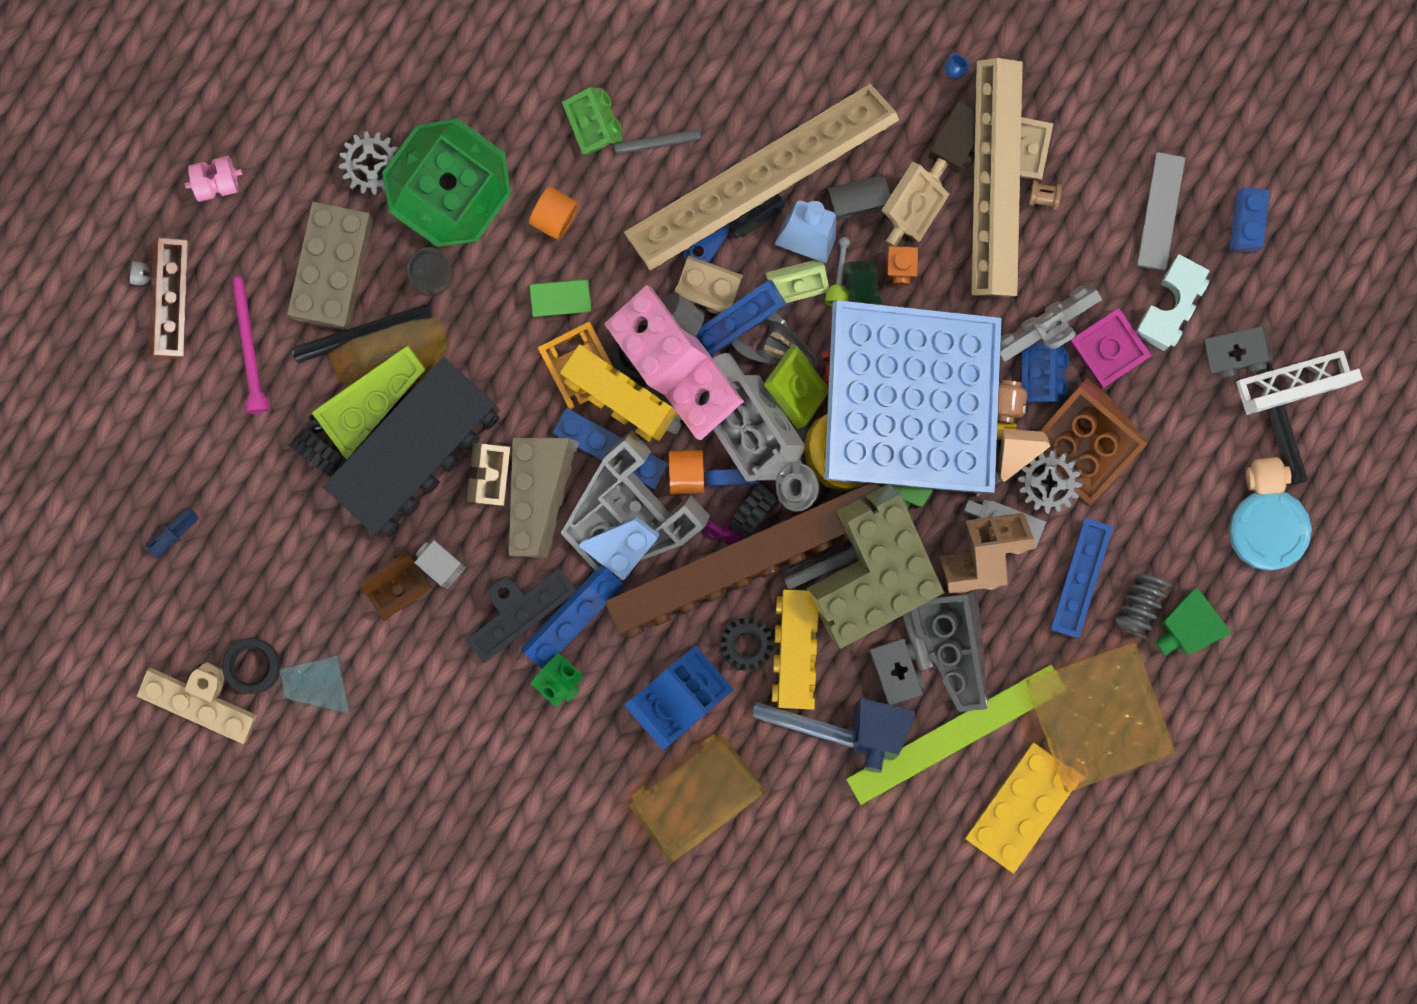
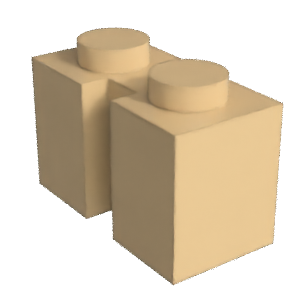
[467,443,510,506]

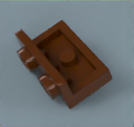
[359,551,432,621]

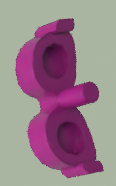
[703,519,745,545]

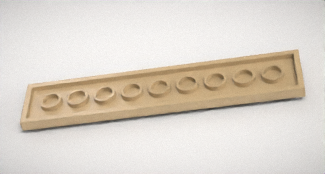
[624,84,899,270]

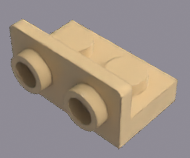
[674,255,743,315]

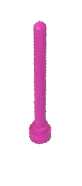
[232,276,270,414]

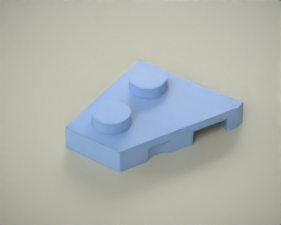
[579,516,660,580]

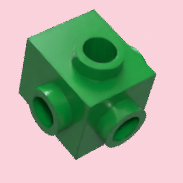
[530,653,584,707]

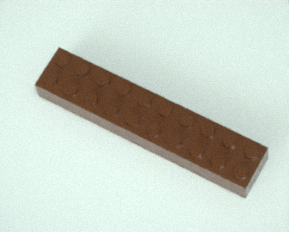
[605,484,880,638]

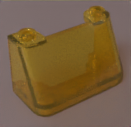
[628,733,766,864]

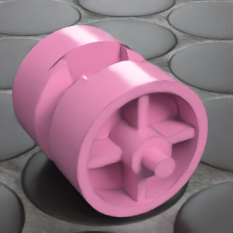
[185,156,243,202]

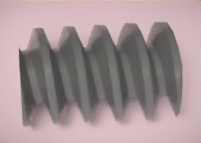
[1115,573,1172,639]

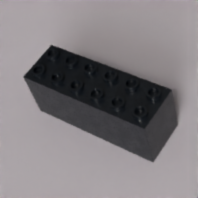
[323,356,500,539]

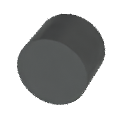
[662,292,704,337]

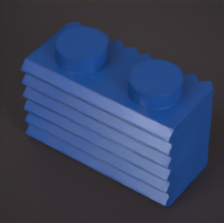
[1229,187,1270,254]

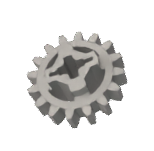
[339,131,398,196]
[1018,449,1083,514]

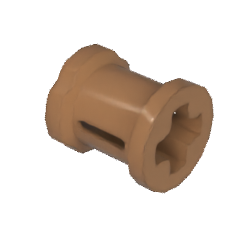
[1028,180,1062,210]

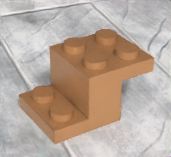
[939,513,1035,594]

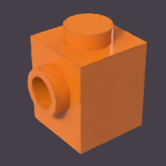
[886,246,918,286]

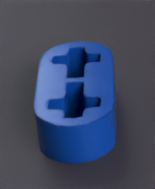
[704,469,760,487]

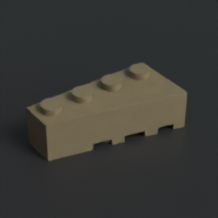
[509,438,579,558]

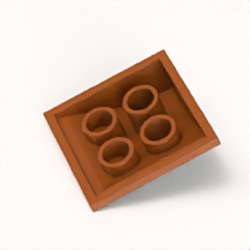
[1036,378,1148,506]

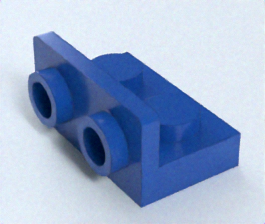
[1022,343,1069,404]

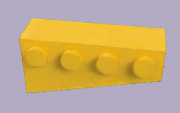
[560,344,678,442]
[772,590,818,710]

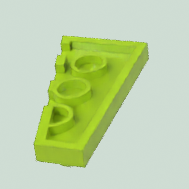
[312,344,425,460]

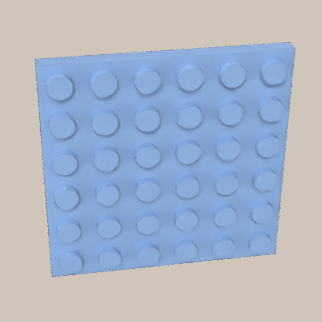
[825,300,1001,494]

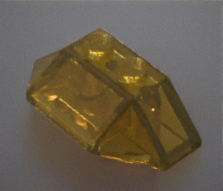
[329,317,449,386]

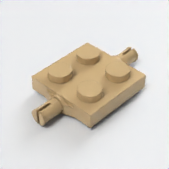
[881,158,950,247]

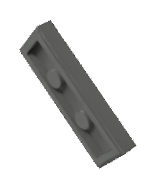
[780,541,858,589]

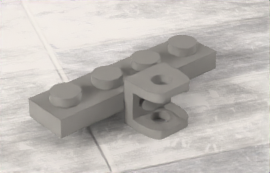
[999,286,1102,362]

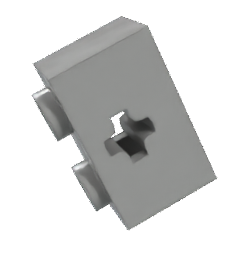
[414,540,466,589]

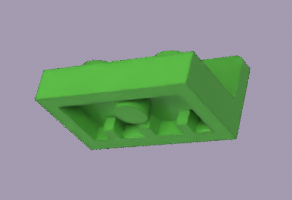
[562,87,623,155]

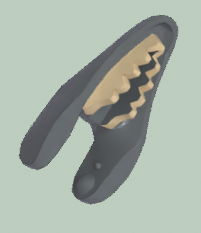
[731,313,819,370]

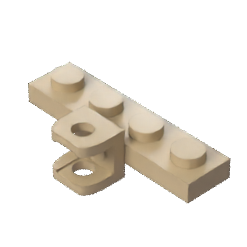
[137,662,257,744]

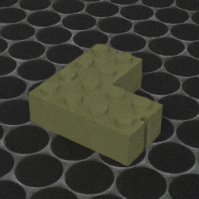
[807,484,944,649]

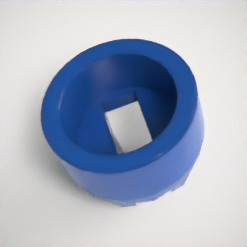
[944,53,970,79]

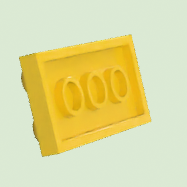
[964,743,1082,874]

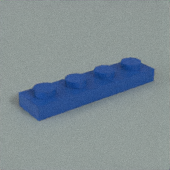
[695,280,787,357]
[553,408,669,490]
[1050,518,1113,639]
[521,564,624,669]

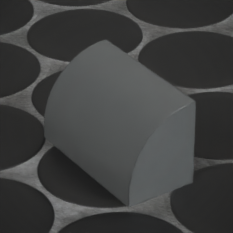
[826,175,891,221]

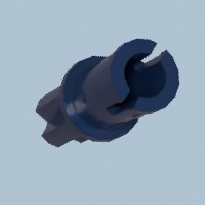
[145,507,198,558]

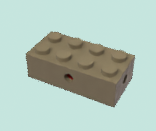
[287,202,374,331]

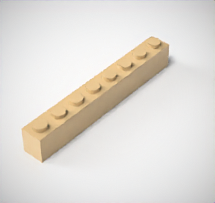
[972,58,1023,297]

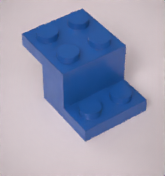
[625,646,734,750]

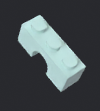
[1135,254,1210,351]

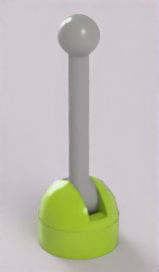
[825,237,850,306]

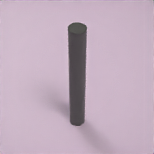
[614,129,701,155]

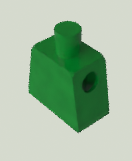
[1155,588,1231,656]

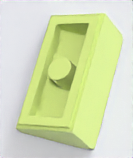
[766,260,829,303]

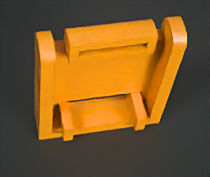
[538,321,613,410]

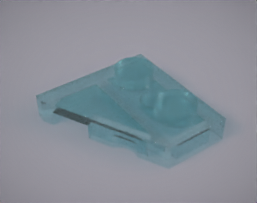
[279,656,351,713]

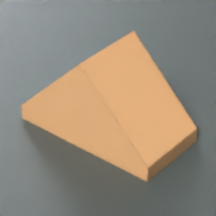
[998,429,1050,482]

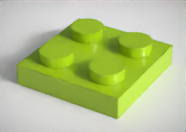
[764,346,829,429]

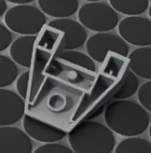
[561,430,710,572]

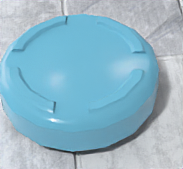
[1228,492,1312,571]

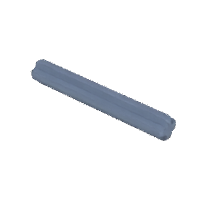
[751,702,853,748]

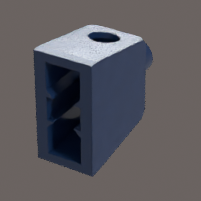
[853,698,915,773]

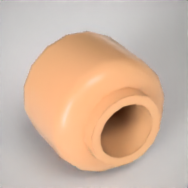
[1246,457,1291,495]

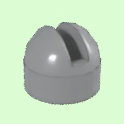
[130,261,151,285]

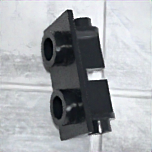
[728,194,785,239]

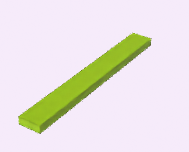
[846,664,1066,805]

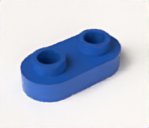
[684,224,729,263]

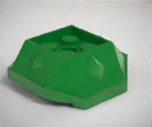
[382,118,511,248]

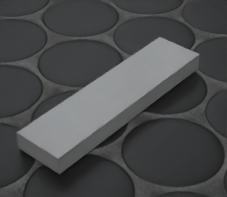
[1136,152,1185,272]

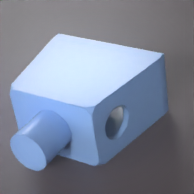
[775,200,836,263]

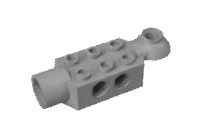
[704,353,819,511]

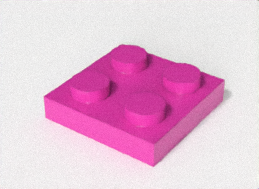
[1069,308,1152,389]

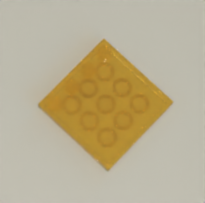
[1026,642,1175,792]

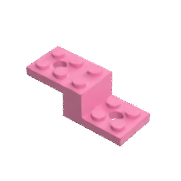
[604,285,744,440]

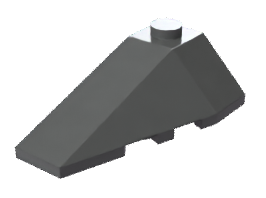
[912,590,988,712]

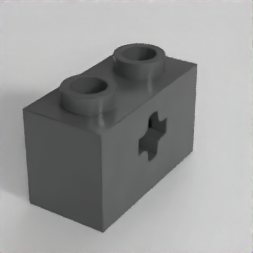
[1205,326,1274,379]
[869,639,925,705]

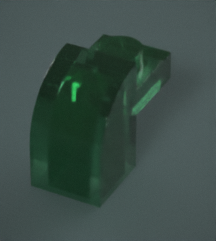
[844,259,883,305]

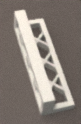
[1236,351,1363,415]

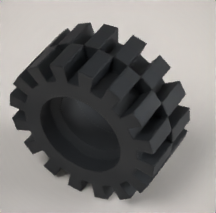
[289,427,345,477]
[728,484,779,539]
[720,617,773,671]

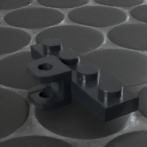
[466,568,576,663]

